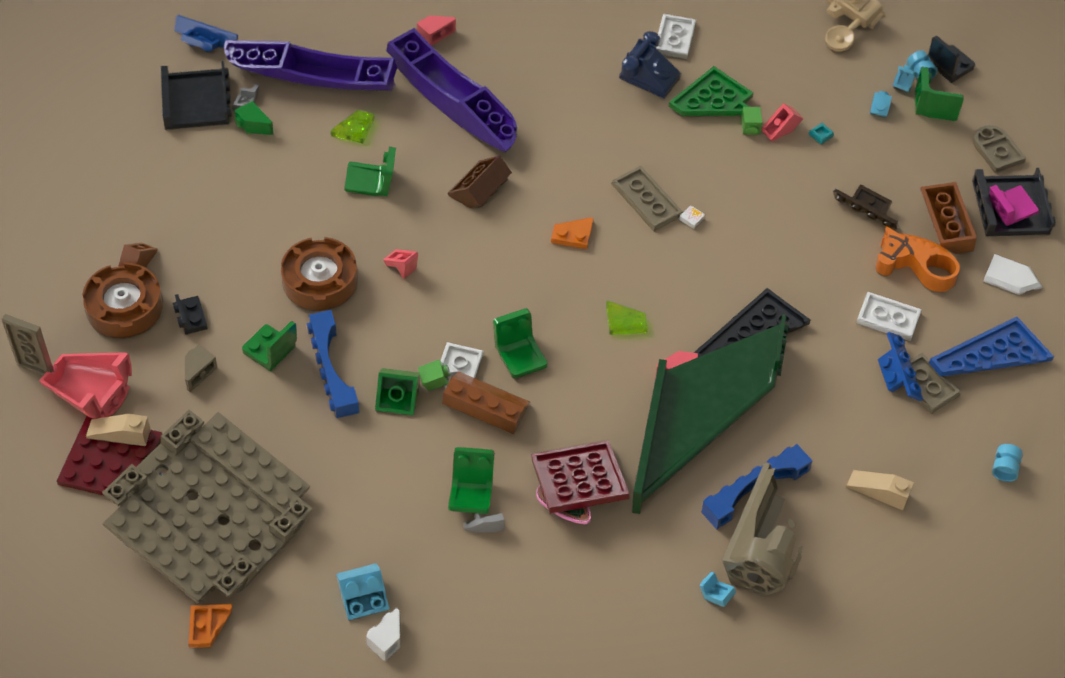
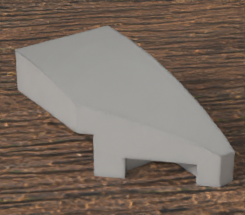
[233,84,259,111]
[463,513,504,533]

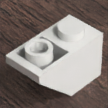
[366,608,400,661]

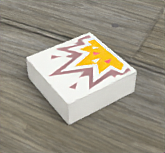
[679,205,705,229]

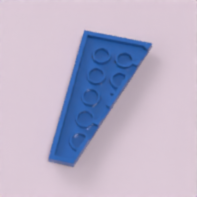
[929,317,1054,377]

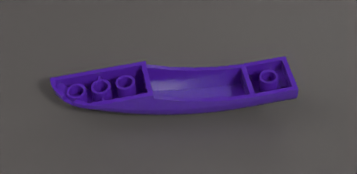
[386,28,517,152]
[224,40,397,91]

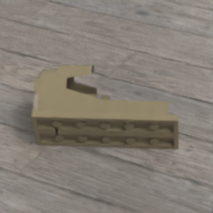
[722,462,803,596]

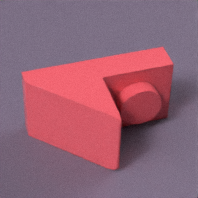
[383,249,418,279]

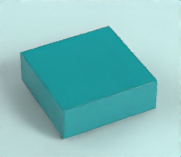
[809,123,834,145]

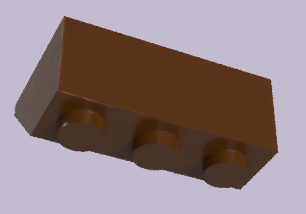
[447,156,512,208]

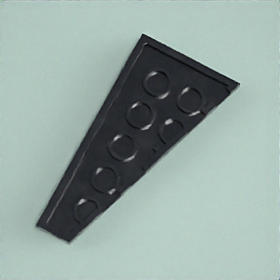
[694,288,811,358]

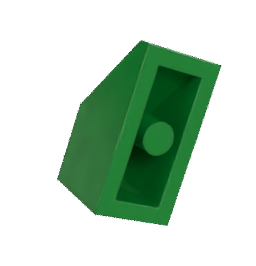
[234,101,274,135]

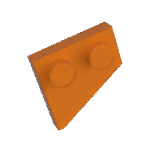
[551,217,594,249]
[188,604,233,648]

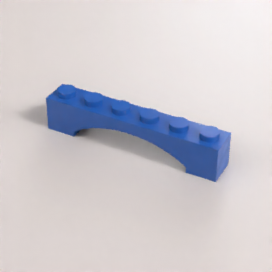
[306,310,359,418]
[701,444,813,530]

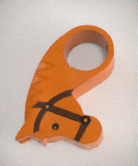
[875,226,960,292]

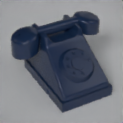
[619,31,681,99]

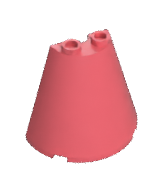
[39,353,132,419]

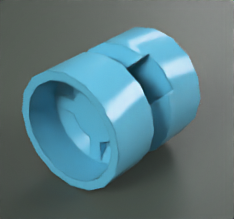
[906,50,937,80]
[992,444,1023,482]

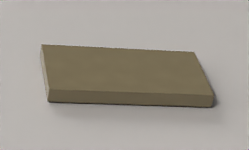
[612,166,683,231]
[2,314,53,375]

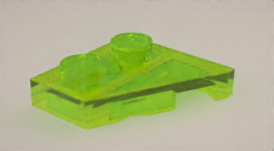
[330,110,375,144]
[606,301,648,335]

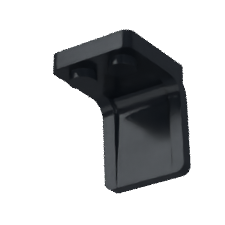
[928,36,975,83]

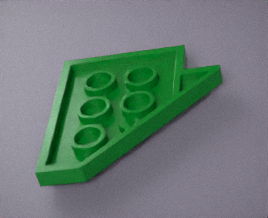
[669,66,754,116]

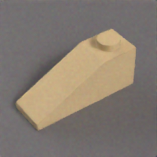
[86,414,151,446]
[846,470,914,510]

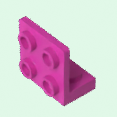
[989,185,1039,226]

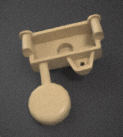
[825,0,886,52]

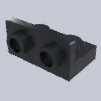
[173,294,208,335]

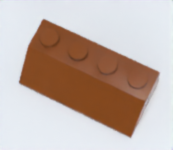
[920,182,977,254]
[442,371,530,434]

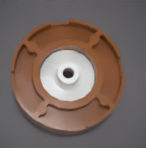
[281,237,358,310]
[82,263,163,338]

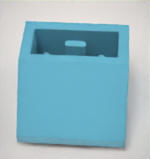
[336,563,389,620]

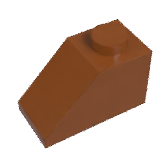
[118,242,158,268]

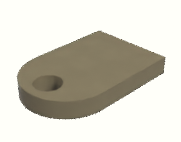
[973,125,1026,173]

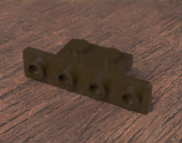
[833,184,899,229]

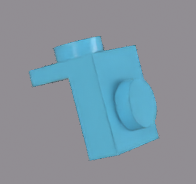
[892,64,917,92]
[870,91,892,117]
[700,572,736,607]

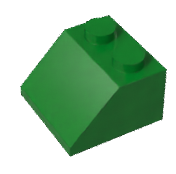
[375,368,420,415]

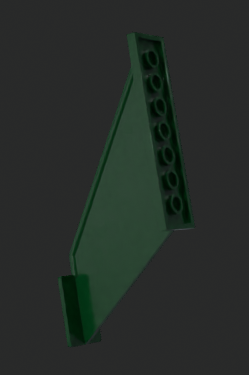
[632,314,789,514]

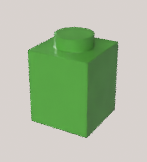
[741,107,762,135]
[418,359,451,391]

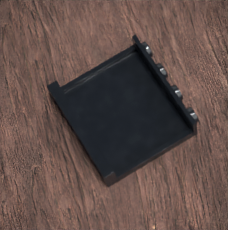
[161,61,232,130]
[972,168,1056,236]

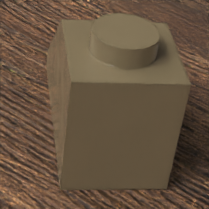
[185,344,218,392]

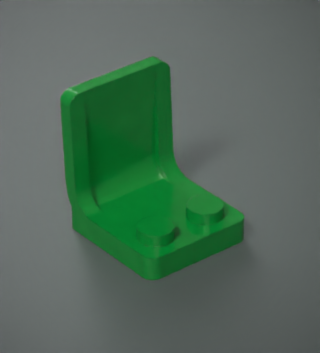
[915,67,964,121]
[344,146,396,196]
[493,308,547,378]
[242,321,297,372]
[448,447,495,514]

